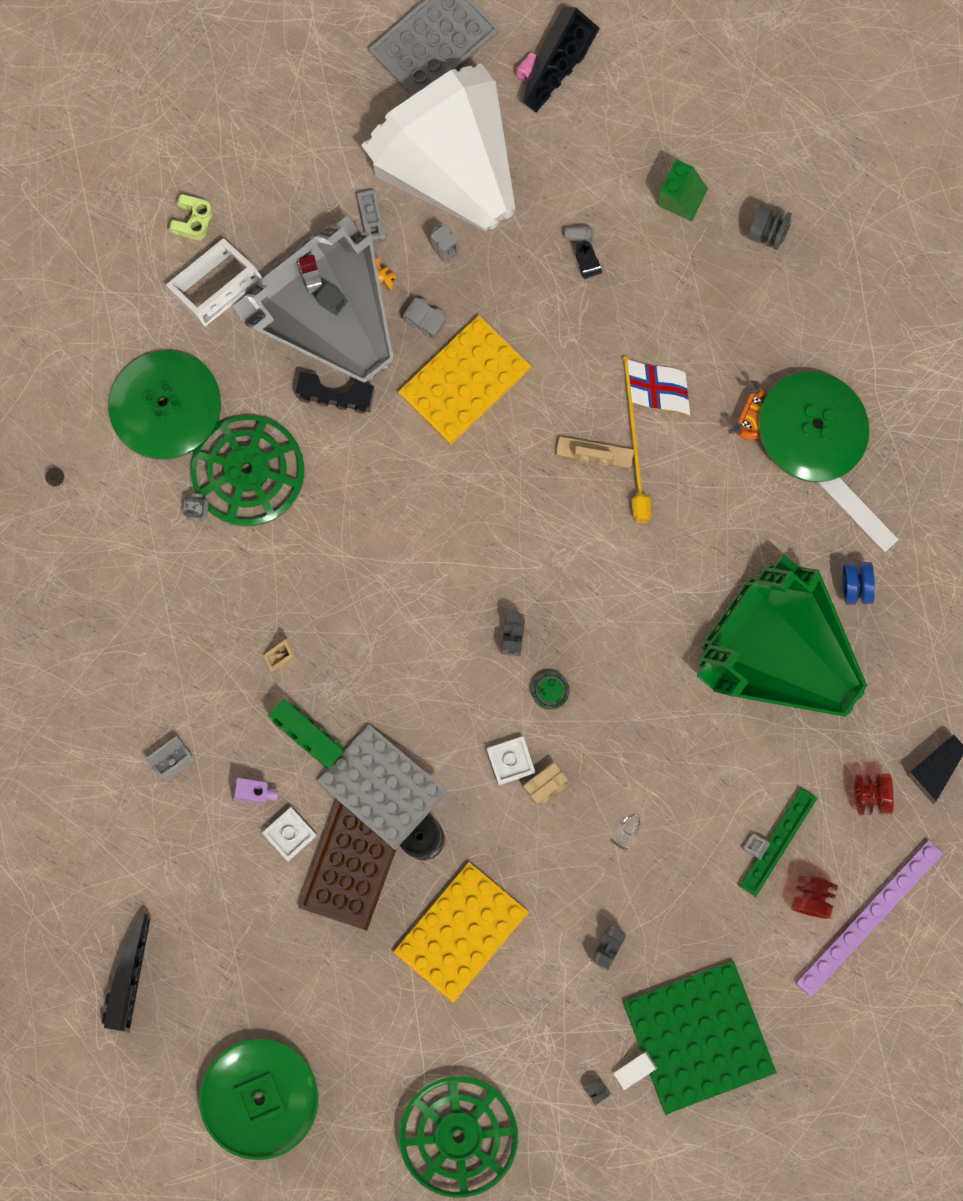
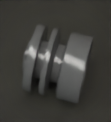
[747,202,792,250]

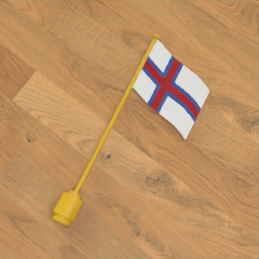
[622,356,690,523]

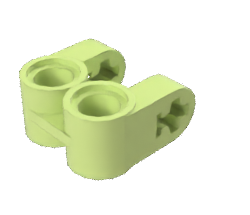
[169,195,213,240]

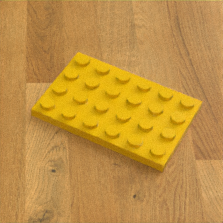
[398,315,532,445]
[394,862,529,1003]

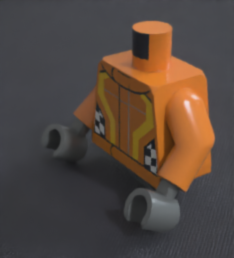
[728,380,767,441]

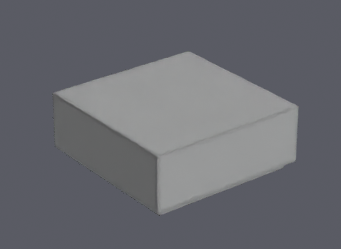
[743,833,770,860]

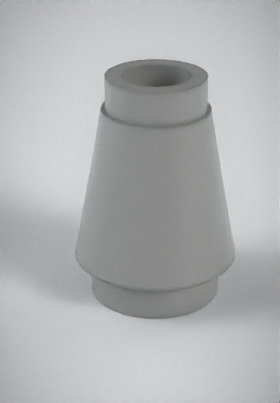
[565,226,593,243]

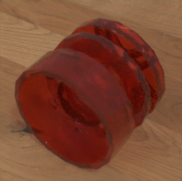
[853,773,894,816]
[791,876,838,919]

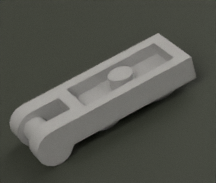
[357,190,386,243]

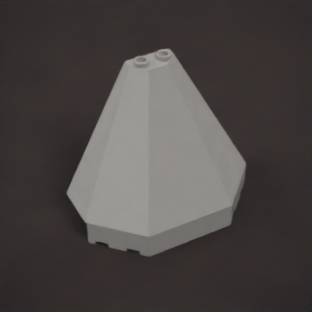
[232,215,394,383]

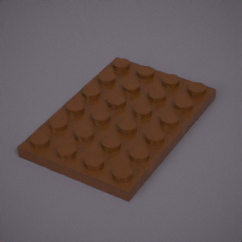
[298,800,397,931]

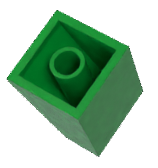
[658,159,708,221]

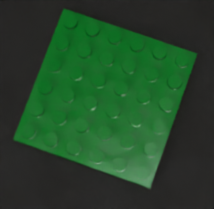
[623,961,777,1115]

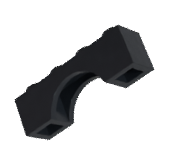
[295,372,375,414]

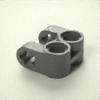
[501,612,525,656]
[591,926,626,971]

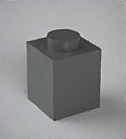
[315,283,348,316]

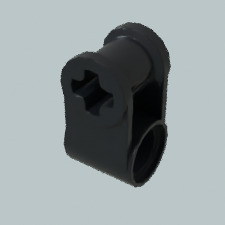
[576,241,602,280]

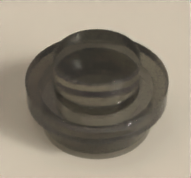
[45,468,65,487]

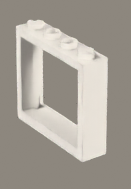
[166,238,263,327]

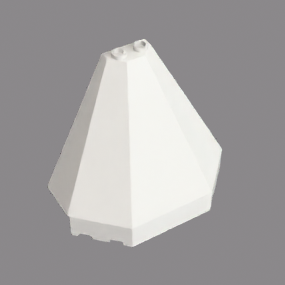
[361,64,515,231]

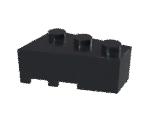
[908,735,963,804]

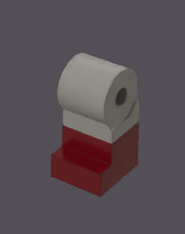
[298,255,323,294]

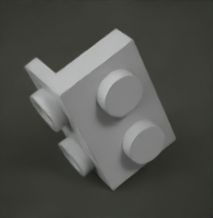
[146,736,194,783]

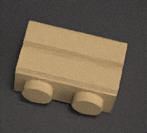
[523,762,568,806]

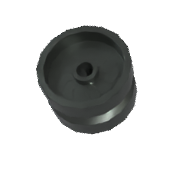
[400,816,445,861]

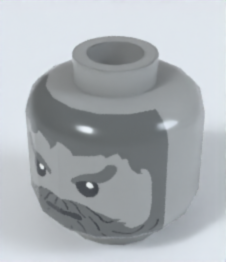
[183,493,209,521]

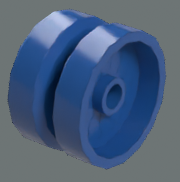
[842,562,875,605]

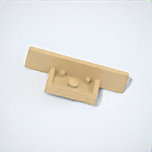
[556,437,634,468]

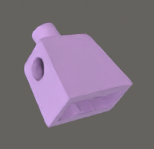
[232,778,278,805]

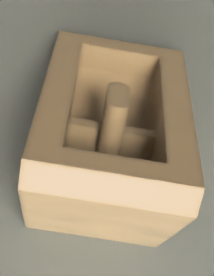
[263,639,298,672]

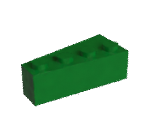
[268,699,344,770]

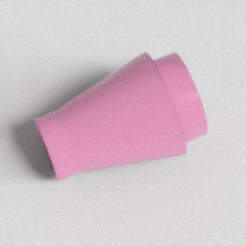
[516,53,537,82]

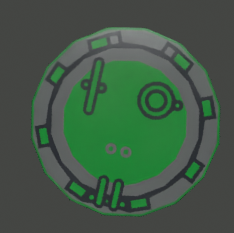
[531,671,570,710]

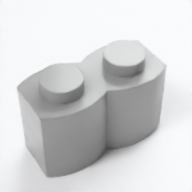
[403,298,446,339]

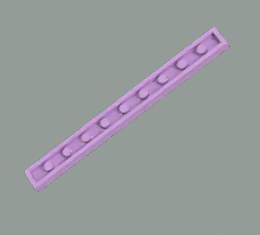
[796,840,943,997]

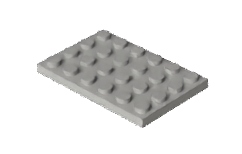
[369,0,500,96]
[317,725,448,850]

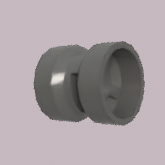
[584,1078,611,1105]

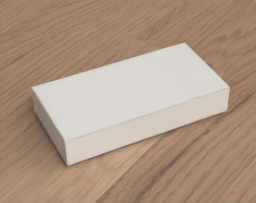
[613,1051,657,1090]

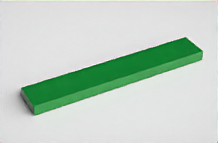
[739,788,818,897]

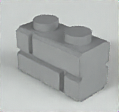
[431,225,459,263]

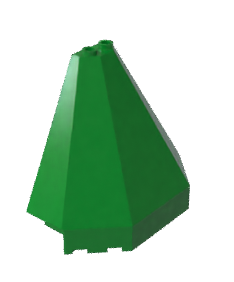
[697,554,867,717]

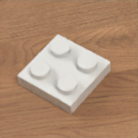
[487,737,536,786]
[262,807,317,862]

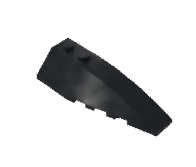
[522,6,600,113]
[102,914,151,1033]

